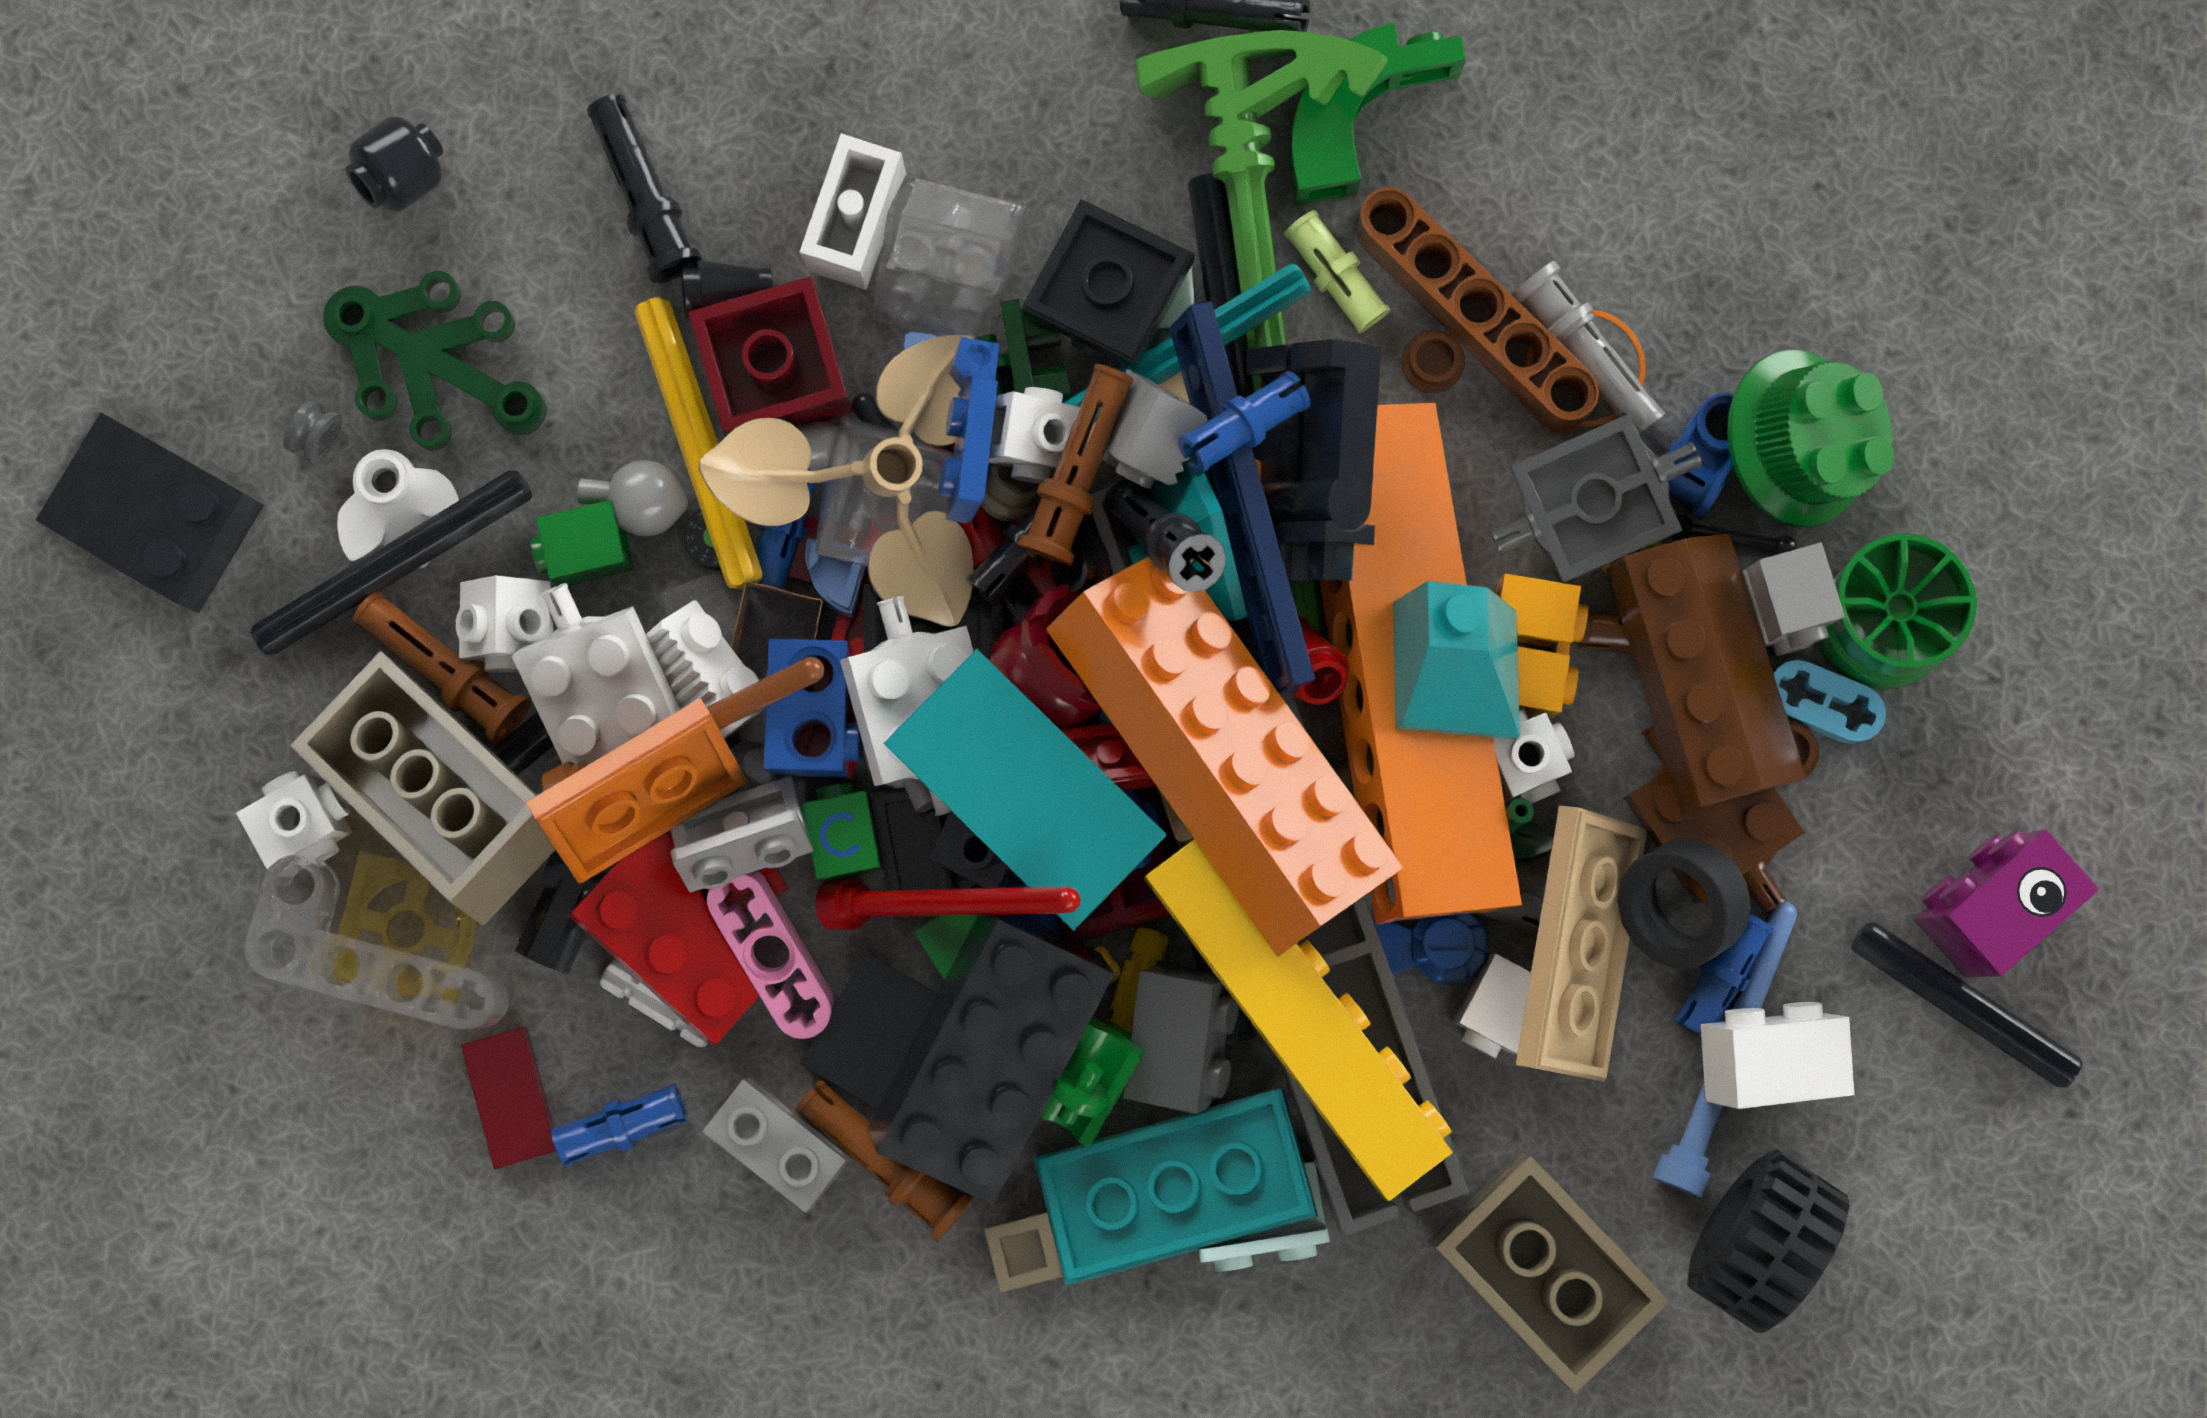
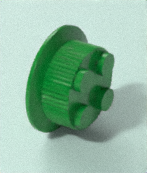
[1728,350,1894,527]

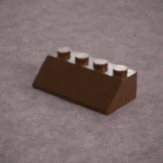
[1606,533,1806,814]

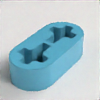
[1772,660,1886,744]

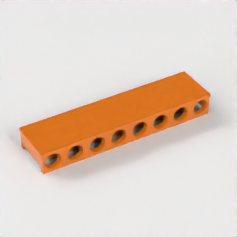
[1319,403,1522,925]

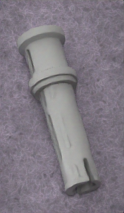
[1511,260,1666,434]

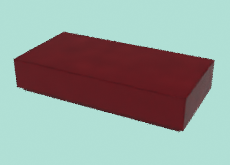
[461,1027,556,1170]

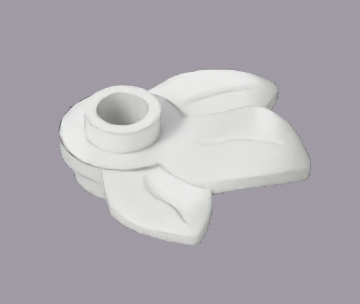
[337,449,459,568]

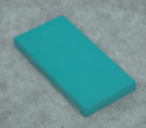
[883,649,1167,931]
[1034,1088,1319,1285]

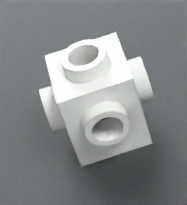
[988,387,1085,484]
[456,575,553,673]
[1493,708,1574,804]
[236,771,352,871]

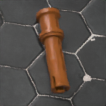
[1017,364,1134,566]
[352,591,531,745]
[795,1079,975,1243]

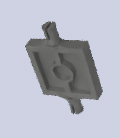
[1490,414,1702,583]

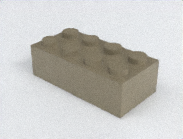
[290,651,556,926]

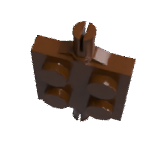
[1623,724,1805,914]

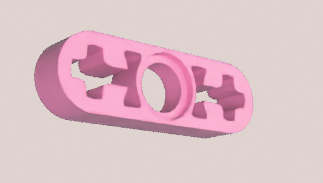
[707,870,834,1039]

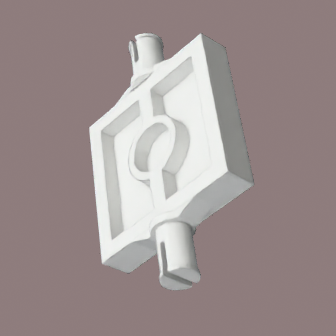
[511,583,681,764]
[840,595,974,816]

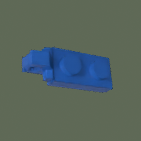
[938,337,999,523]

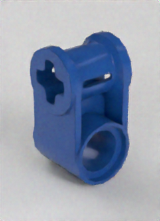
[1664,393,1734,520]

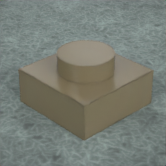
[984,1211,1063,1293]

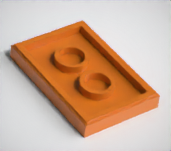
[526,698,747,884]

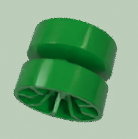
[1818,534,1977,690]

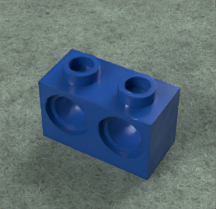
[764,639,861,777]

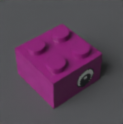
[1913,829,2100,978]

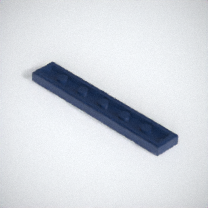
[1169,301,1315,696]

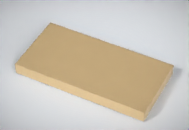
[1516,805,1647,1082]

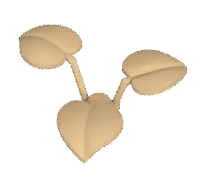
[699,335,974,627]

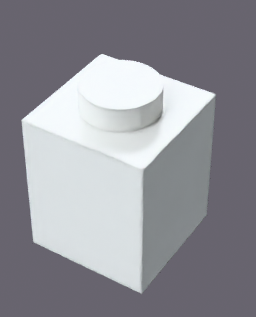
[1453,954,1531,1059]

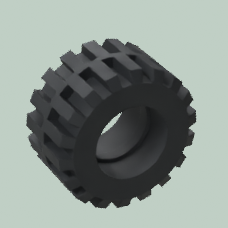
[1687,1149,1849,1333]

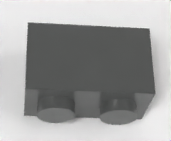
[1124,963,1239,1114]

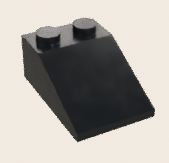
[35,412,264,613]

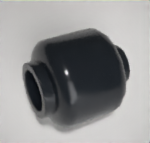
[345,117,443,211]

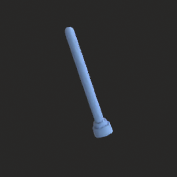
[1652,901,1797,1198]

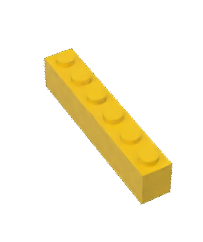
[1144,839,1453,1201]

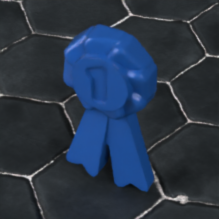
[1373,913,1489,984]

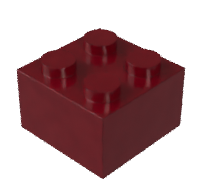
[688,276,853,437]

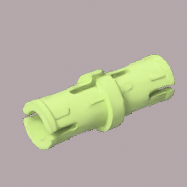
[1283,210,1391,334]

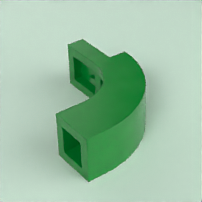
[1289,22,1466,206]

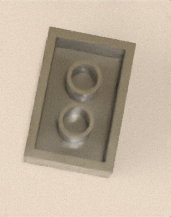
[1428,1152,1670,1395]

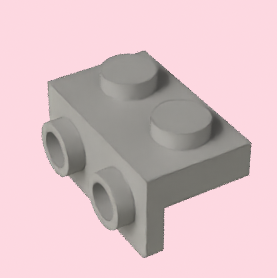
[670,775,814,893]

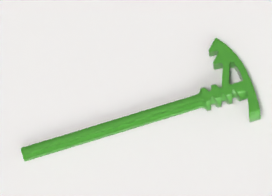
[1135,30,1388,637]

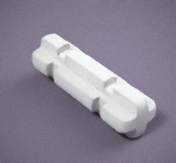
[600,959,708,1047]

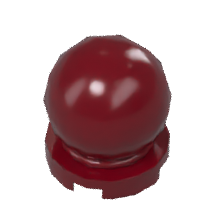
[988,584,1103,730]

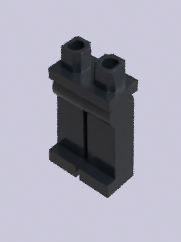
[1247,339,1381,582]

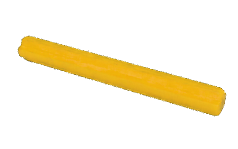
[635,297,763,590]

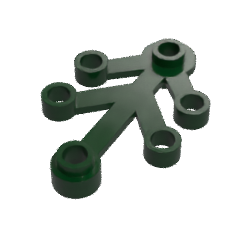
[323,271,547,451]

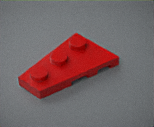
[568,832,759,1046]

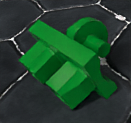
[1040,1016,1146,1148]

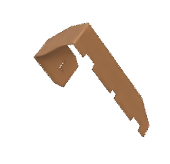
[731,581,825,778]

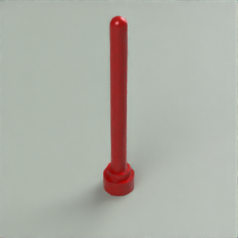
[815,879,1081,930]

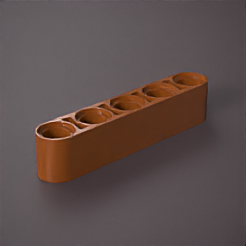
[1356,187,1599,432]

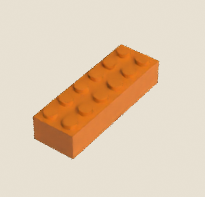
[1046,557,1403,957]

